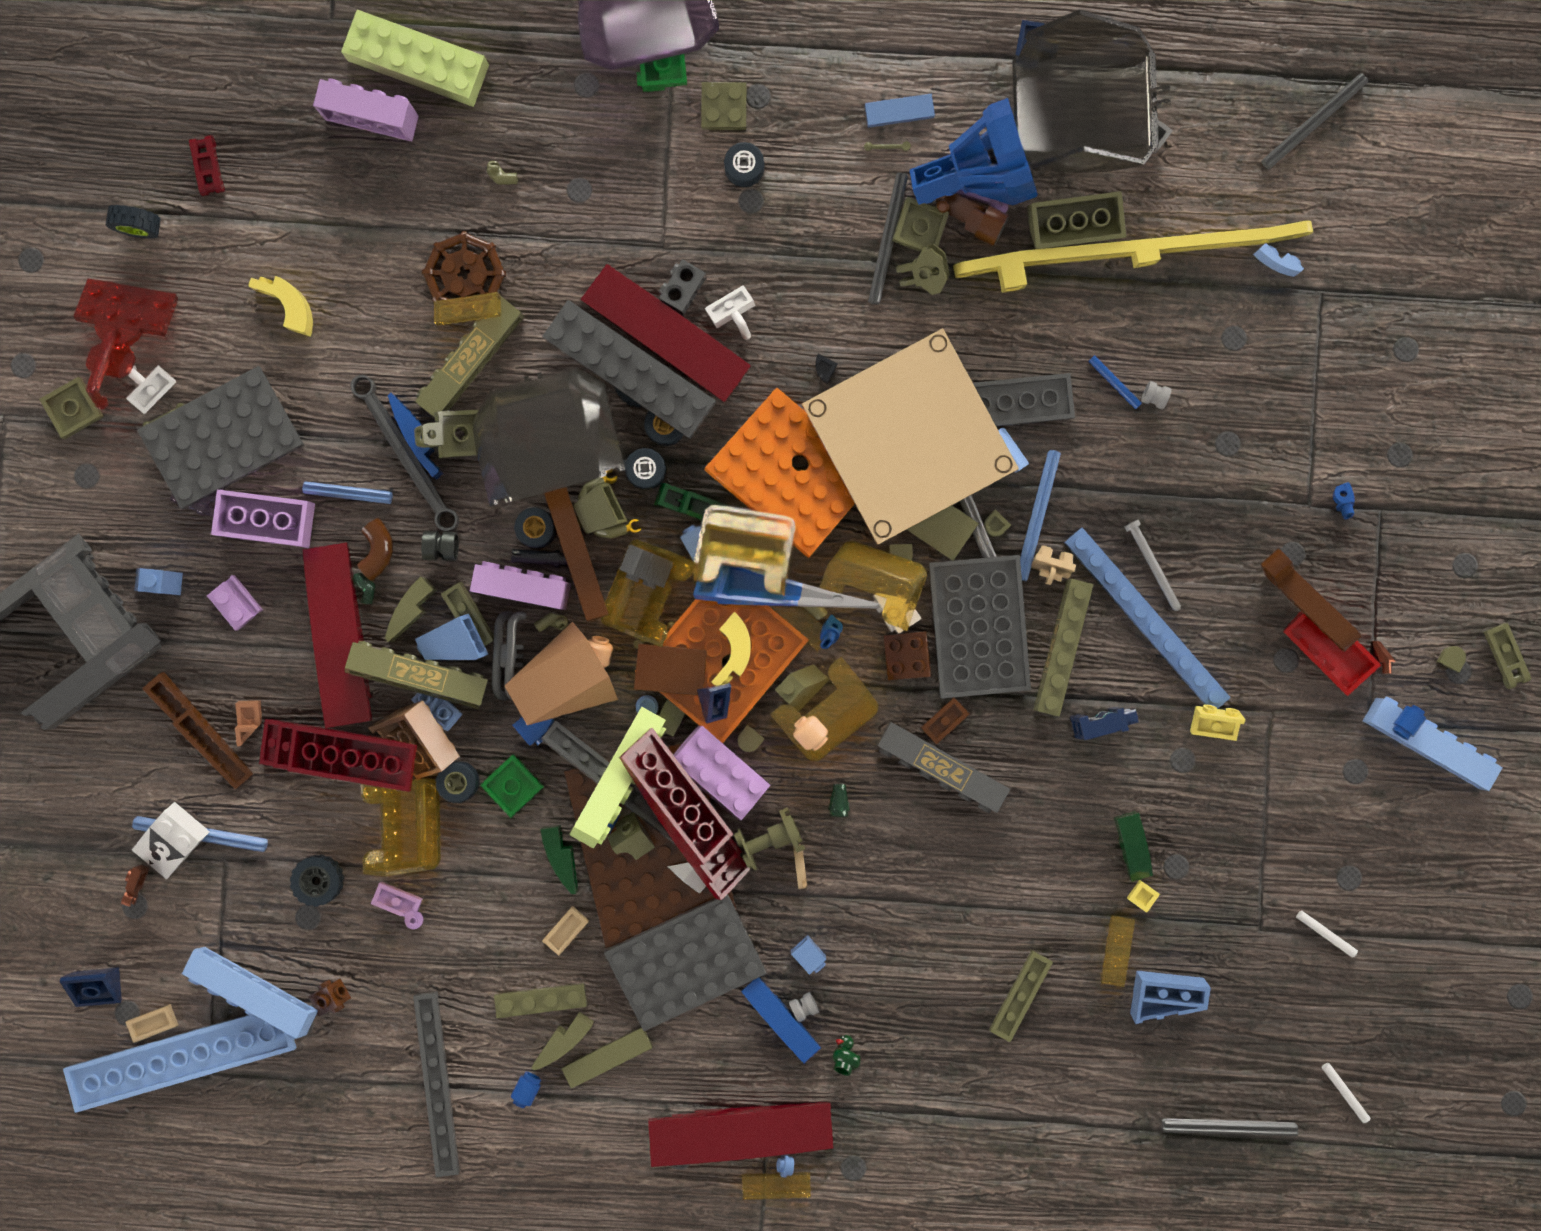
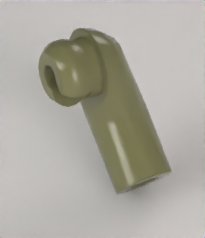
[487,161,518,185]
[534,612,568,632]

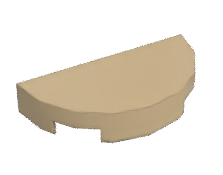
[793,844,807,889]

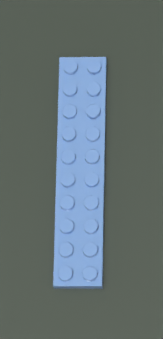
[63,1015,297,1113]

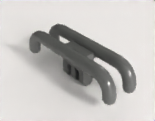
[492,611,527,701]

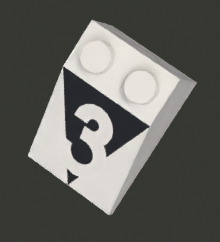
[132,802,210,879]

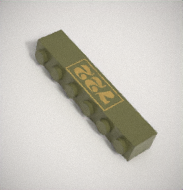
[415,296,524,417]
[1033,579,1094,717]
[345,641,488,710]

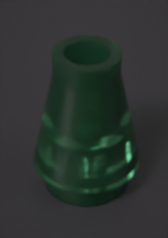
[828,784,850,817]

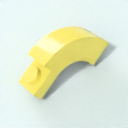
[248,276,313,337]
[711,612,751,686]

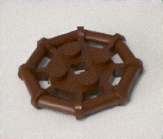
[422,231,506,316]

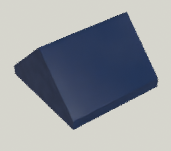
[59,967,122,1007]

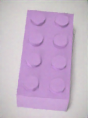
[313,79,418,142]
[211,489,315,548]
[470,561,571,610]
[673,726,770,820]

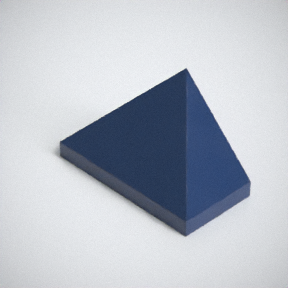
[697,683,731,724]

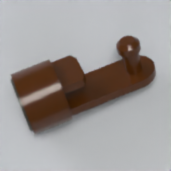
[936,193,1009,246]

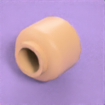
[588,636,613,668]
[793,716,828,751]

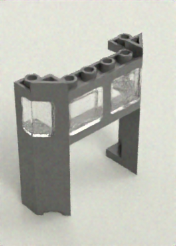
[0,533,162,730]

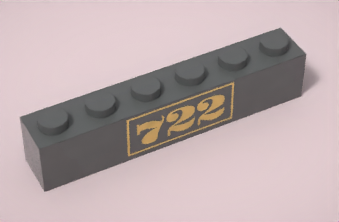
[876,721,1010,814]

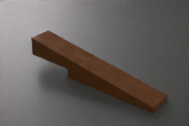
[543,483,609,622]
[142,671,253,790]

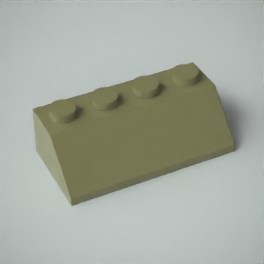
[1027,191,1126,250]

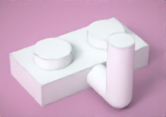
[705,285,756,340]
[126,364,176,414]

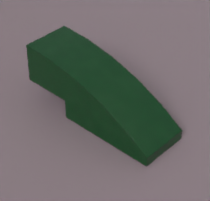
[654,483,730,527]
[1113,811,1153,882]
[540,825,579,895]

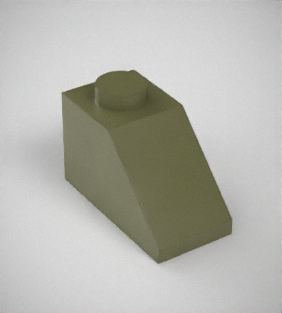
[775,664,829,712]

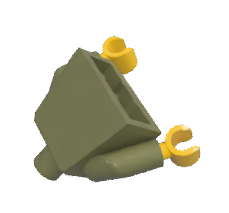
[574,468,641,539]

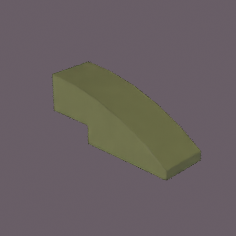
[385,577,437,642]
[531,1011,594,1071]

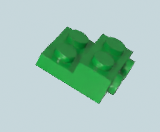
[634,37,687,92]

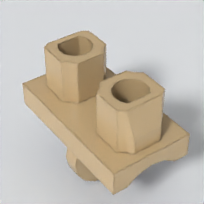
[1031,546,1076,585]

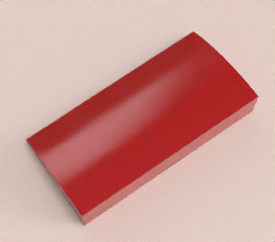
[1283,611,1381,696]

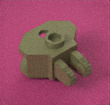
[896,243,950,295]

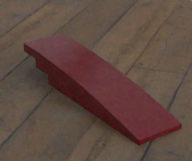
[580,264,751,403]
[303,542,372,728]
[259,719,417,792]
[619,728,750,900]
[648,1102,833,1167]

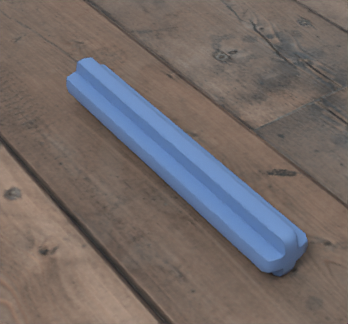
[302,481,393,504]

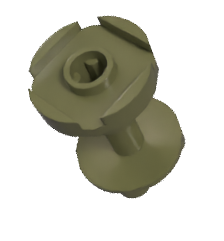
[734,807,805,871]

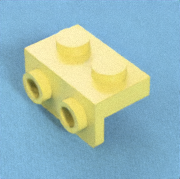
[1190,705,1245,741]

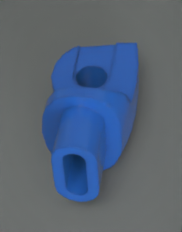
[1333,482,1355,520]
[820,614,843,649]

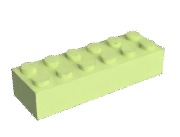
[341,10,489,107]
[570,707,666,848]

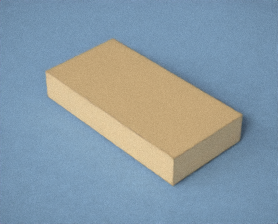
[542,906,590,956]
[126,1004,178,1043]

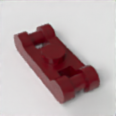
[189,135,225,197]

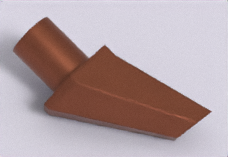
[1371,641,1395,674]

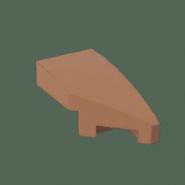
[235,700,262,746]

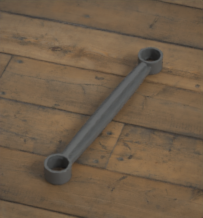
[350,375,459,532]

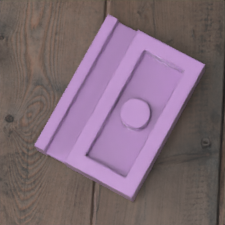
[207,575,263,631]

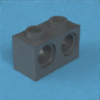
[658,259,706,316]

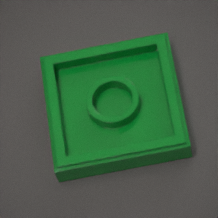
[480,754,545,818]

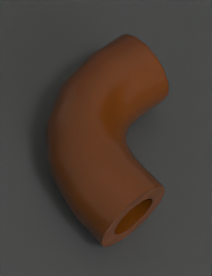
[357,518,393,581]

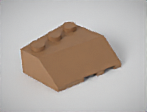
[368,700,460,779]

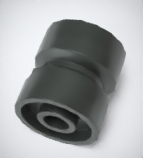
[421,531,459,561]

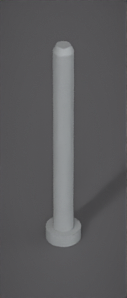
[1124,519,1181,611]

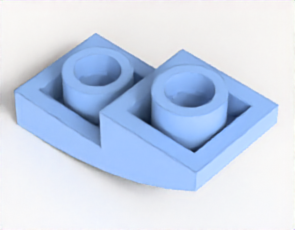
[1253,243,1304,277]
[411,693,463,731]

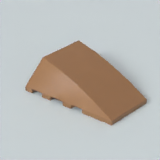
[504,622,618,726]

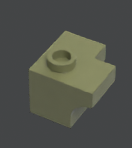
[607,812,655,860]

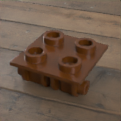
[884,631,931,680]

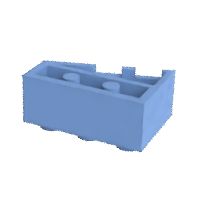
[1130,971,1211,1024]

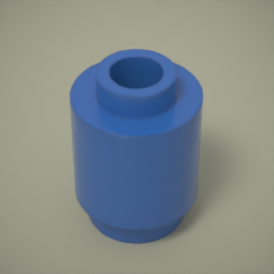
[1392,705,1426,740]
[511,1071,541,1108]

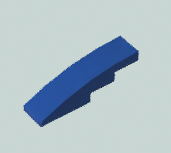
[388,393,444,479]
[741,977,821,1064]

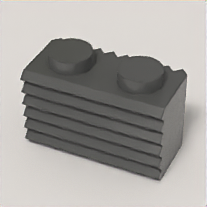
[620,545,674,589]

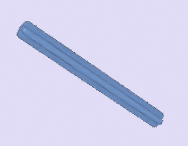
[1020,450,1061,581]
[132,816,268,852]

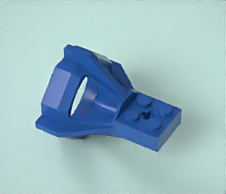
[909,98,1038,206]

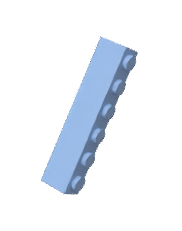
[1363,697,1503,791]
[182,947,318,1039]

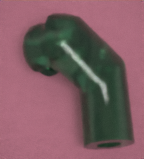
[352,573,375,605]

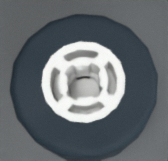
[724,142,765,187]
[625,448,666,490]

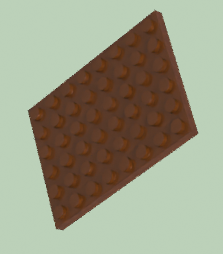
[564,743,737,948]

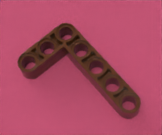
[1260,548,1362,652]

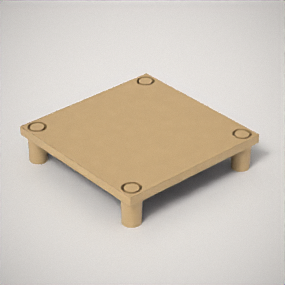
[802,328,1019,545]

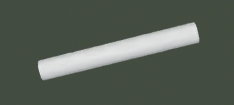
[1296,911,1358,958]
[1322,1063,1370,1123]

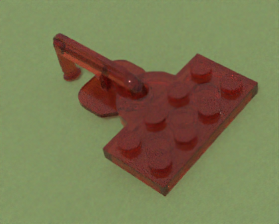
[73,278,178,409]

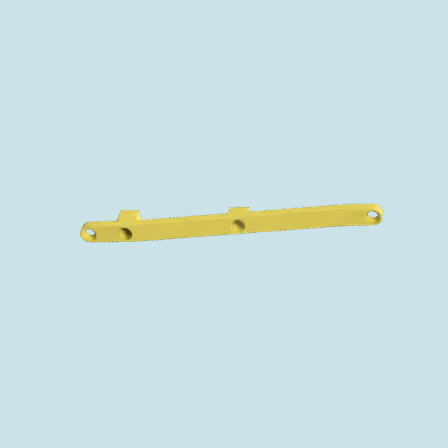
[953,221,1313,293]

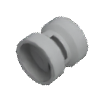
[1141,381,1172,410]
[789,992,819,1023]

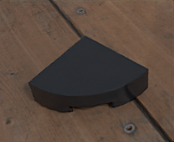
[815,353,838,384]

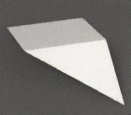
[667,862,706,894]

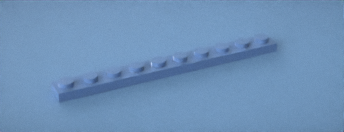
[1064,528,1231,709]

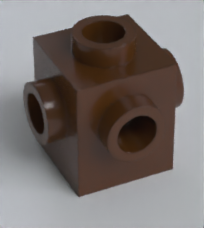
[308,978,351,1016]

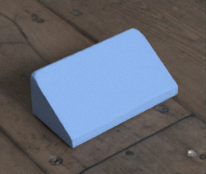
[998,428,1029,473]

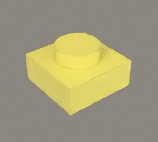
[1127,880,1160,913]

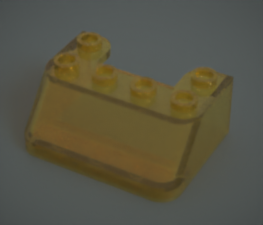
[693,505,796,596]
[601,540,696,647]
[819,541,927,632]
[770,656,878,761]
[361,778,441,877]

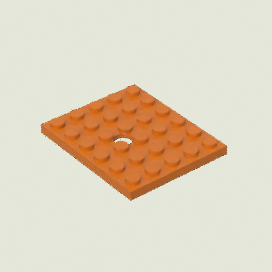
[704,388,855,558]
[635,599,809,743]

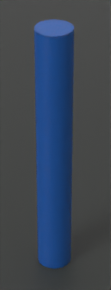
[1088,355,1142,409]

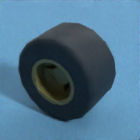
[436,761,479,803]

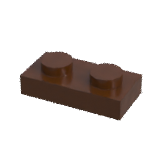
[920,697,969,745]

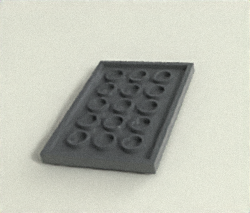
[137,366,304,510]
[928,555,1031,698]
[604,894,767,1031]

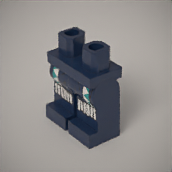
[1070,707,1139,740]

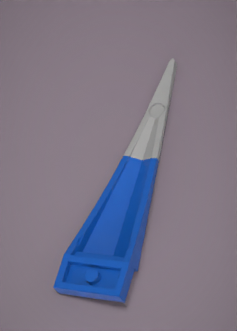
[693,556,880,609]

